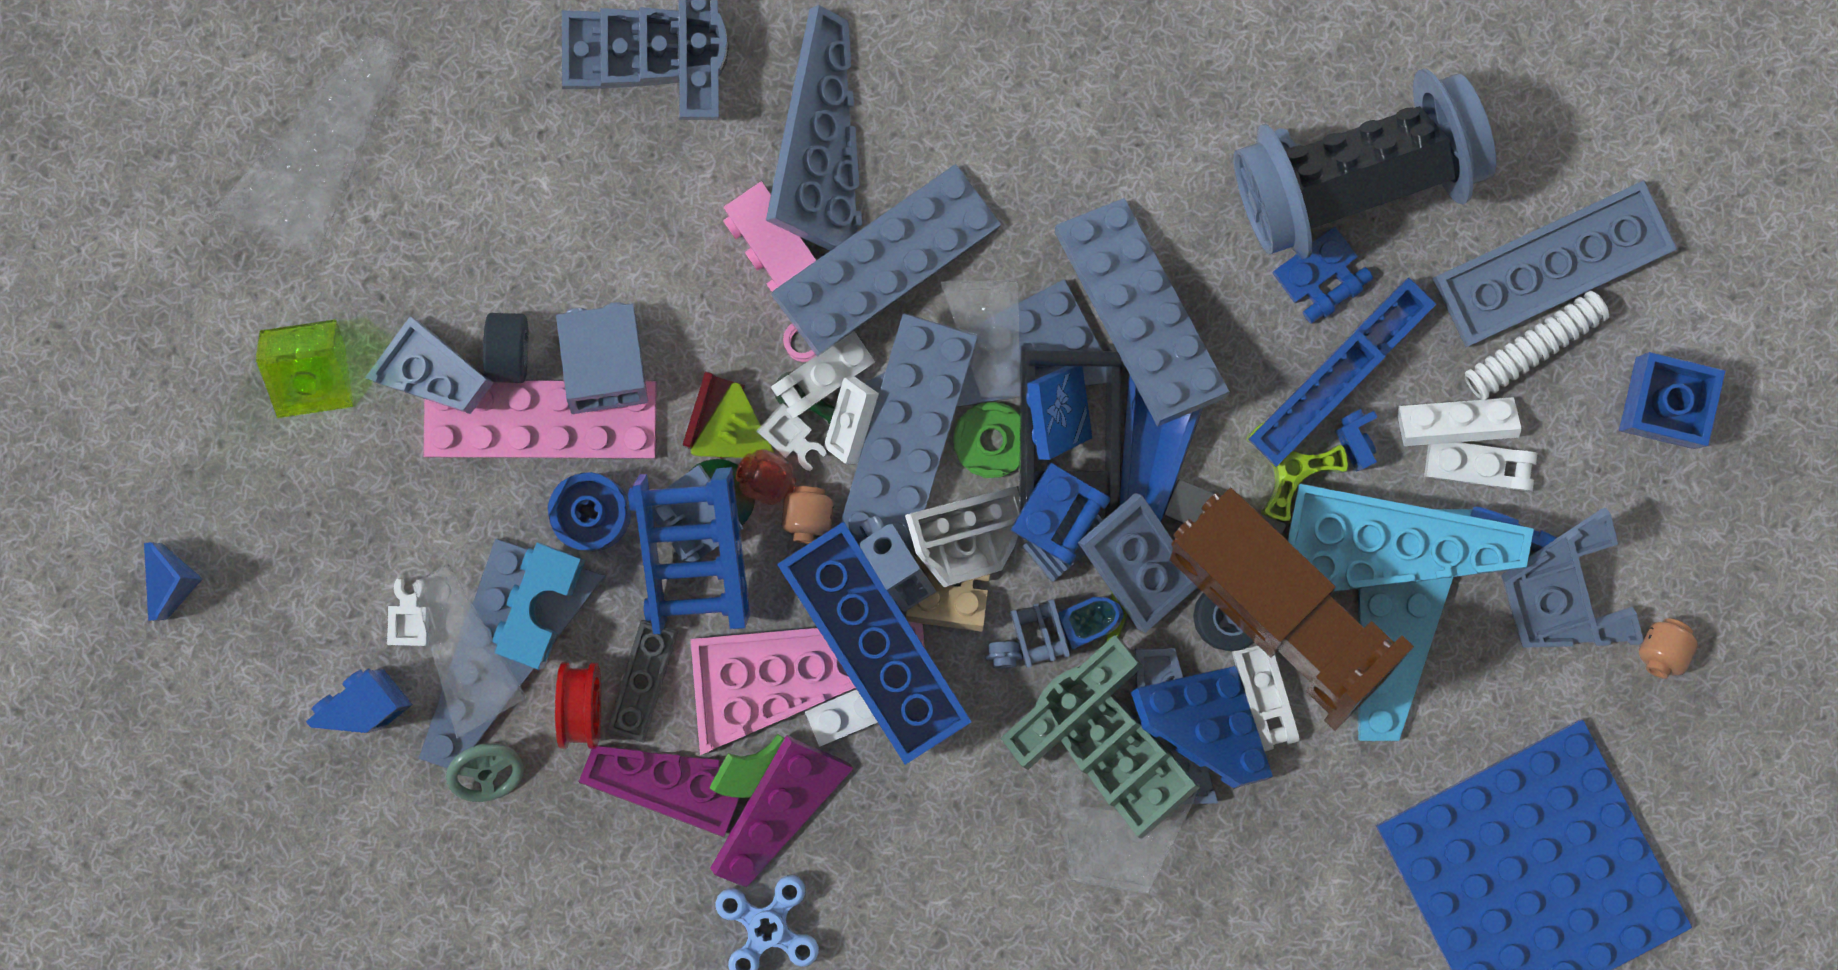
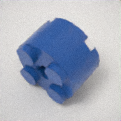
[548,472,631,551]

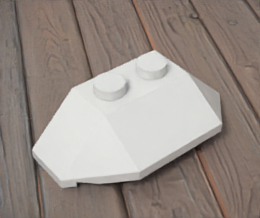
[905,486,1020,587]

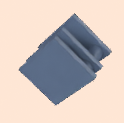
[1010,599,1070,668]

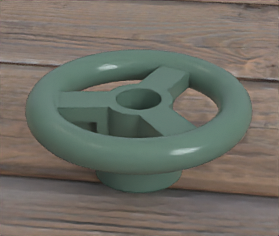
[446,744,524,802]

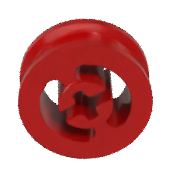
[555,662,602,749]

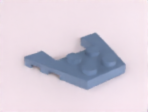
[1501,508,1644,648]

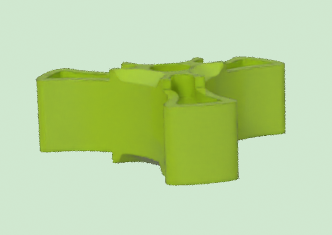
[1246,422,1348,522]

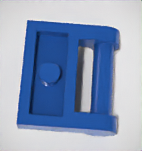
[1010,463,1111,566]

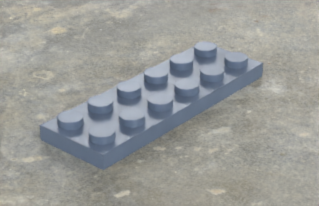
[771,164,1001,357]
[1433,180,1677,347]
[1054,198,1230,427]
[840,313,978,552]

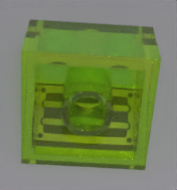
[255,319,353,418]

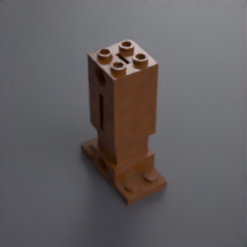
[1170,487,1414,731]

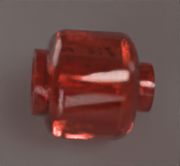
[736,449,796,505]

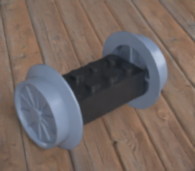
[1233,69,1496,259]

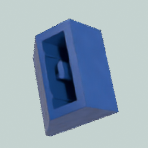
[306,668,413,733]

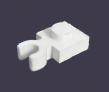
[757,403,827,471]
[387,579,430,646]

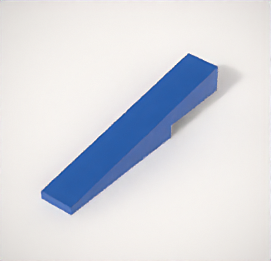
[1248,277,1436,467]

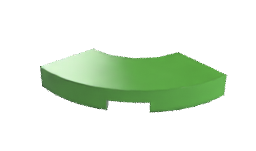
[709,734,785,798]

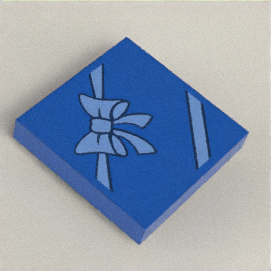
[1026,366,1093,460]

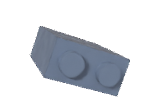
[556,302,648,414]

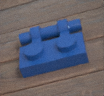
[1272,227,1373,324]

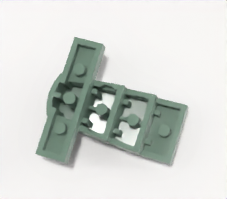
[1000,635,1200,839]

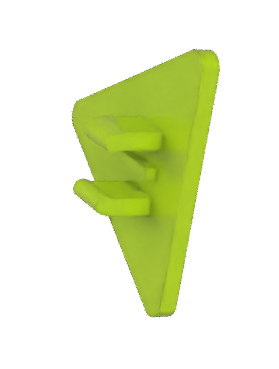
[691,383,774,459]

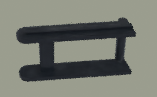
[1019,343,1121,518]

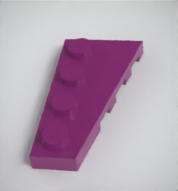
[710,735,853,888]
[579,746,739,838]

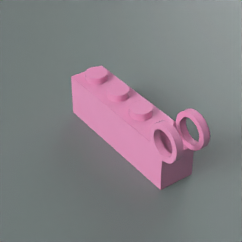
[723,181,816,362]

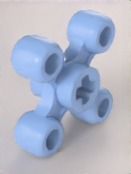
[715,875,819,970]

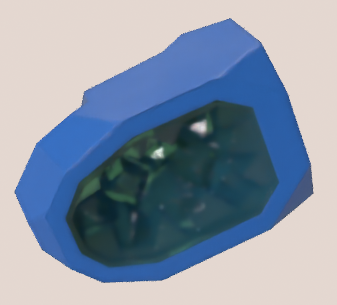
[1058,597,1124,650]

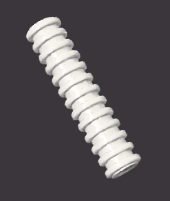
[1465,290,1609,400]

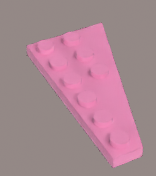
[690,622,925,755]

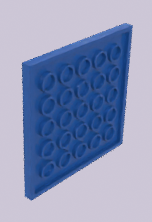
[1375,719,1692,970]

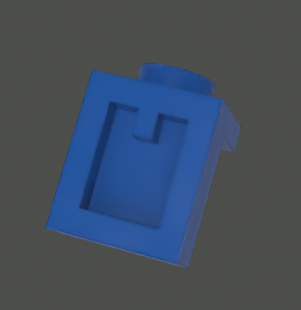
[1335,409,1378,472]

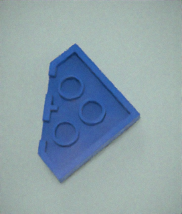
[1131,666,1273,788]

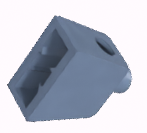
[859,516,937,612]

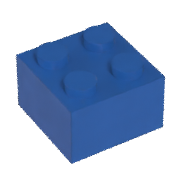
[1619,352,1725,449]

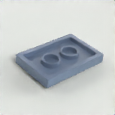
[1078,493,1197,633]

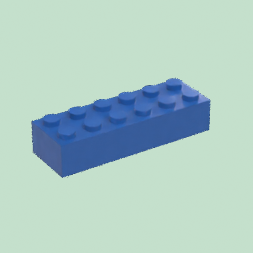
[777,522,972,765]

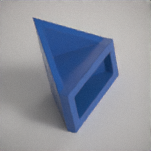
[144,542,203,621]

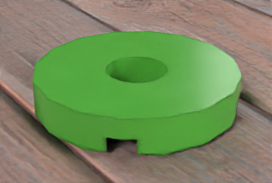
[953,402,1020,478]

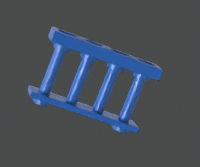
[628,467,751,634]

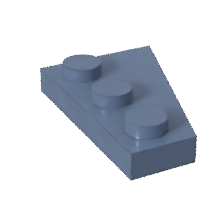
[365,317,493,414]

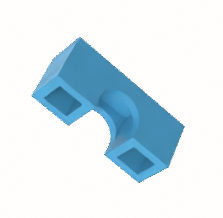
[492,543,586,670]

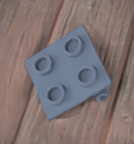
[652,464,744,562]

